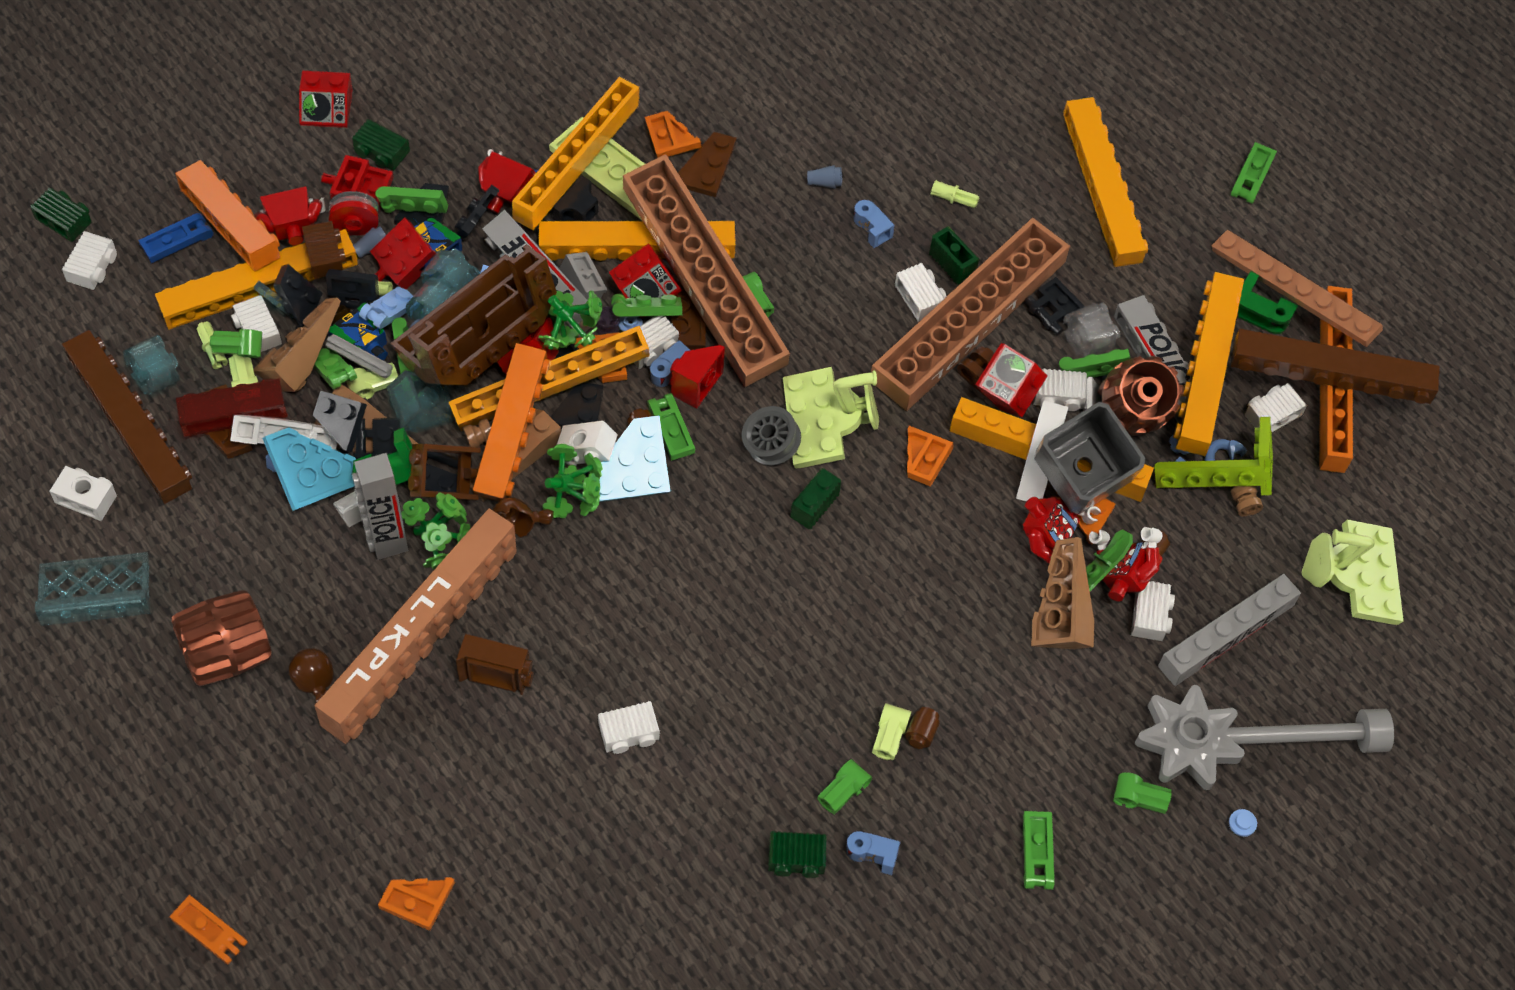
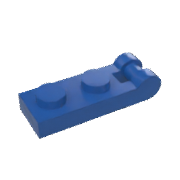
[138,213,213,263]

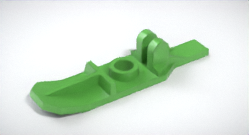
[1086,529,1133,591]

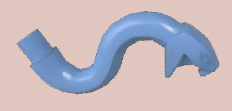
[1175,439,1247,462]

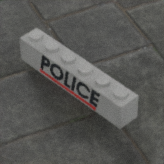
[483,210,601,337]
[1114,295,1191,424]
[351,453,408,560]
[1158,574,1301,686]

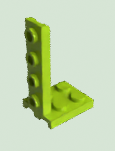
[1154,416,1273,495]

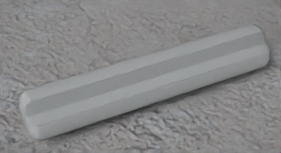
[326,334,393,378]

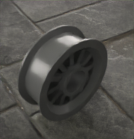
[742,406,801,466]

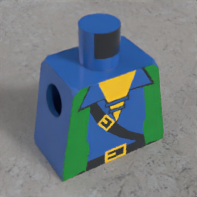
[409,218,463,276]
[328,302,388,361]

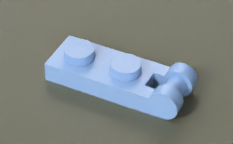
[359,286,418,329]

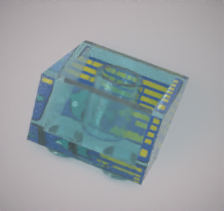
[386,370,456,433]

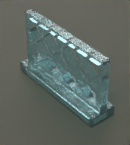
[35,552,150,626]

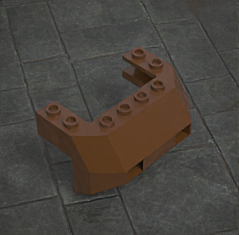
[390,244,557,385]

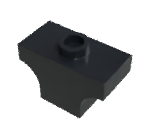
[552,177,599,221]

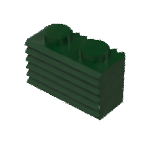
[352,119,410,171]
[30,187,92,242]
[929,226,980,285]
[790,468,841,529]
[768,831,827,878]

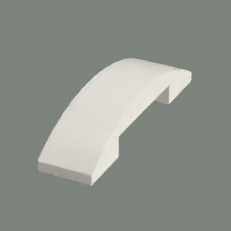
[1016,400,1068,501]
[230,415,337,450]

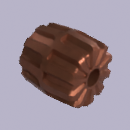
[1097,356,1184,436]
[172,590,271,686]

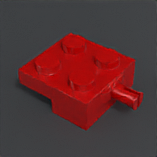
[321,155,394,214]
[370,217,436,289]

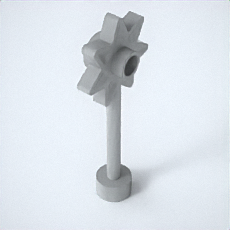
[1135,685,1394,790]

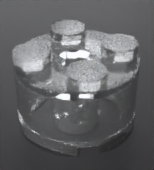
[1064,302,1120,358]

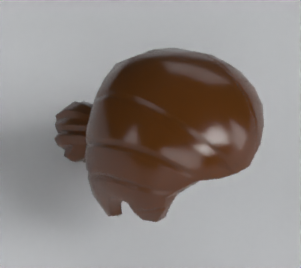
[493,497,554,538]
[289,648,334,703]

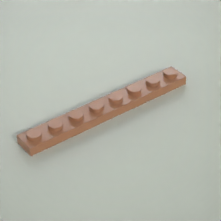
[1212,230,1383,347]

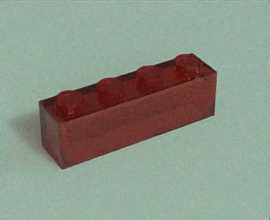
[176,378,288,437]

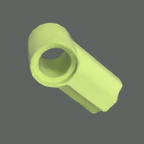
[228,354,262,403]
[346,362,400,399]
[872,703,911,760]

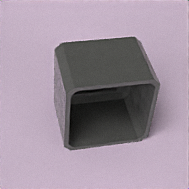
[1034,402,1145,514]

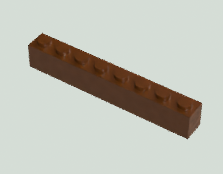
[1231,328,1440,404]
[62,330,192,504]

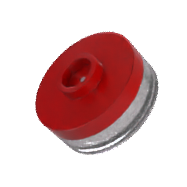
[329,191,379,235]

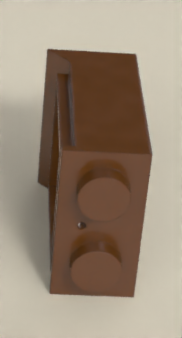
[408,444,481,500]
[456,634,534,695]

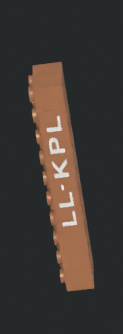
[623,154,790,387]
[871,218,1070,411]
[314,508,517,744]

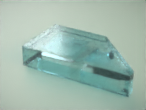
[254,281,296,320]

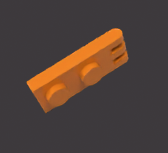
[170,895,248,965]

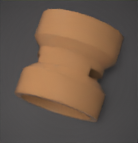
[462,418,491,447]
[1230,486,1263,517]

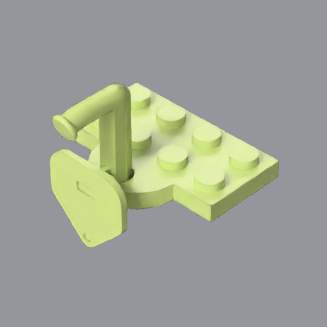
[783,367,879,468]
[1302,520,1403,625]

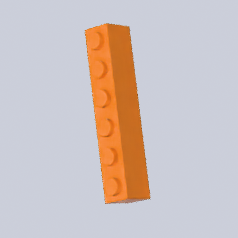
[175,160,281,271]
[473,343,550,502]

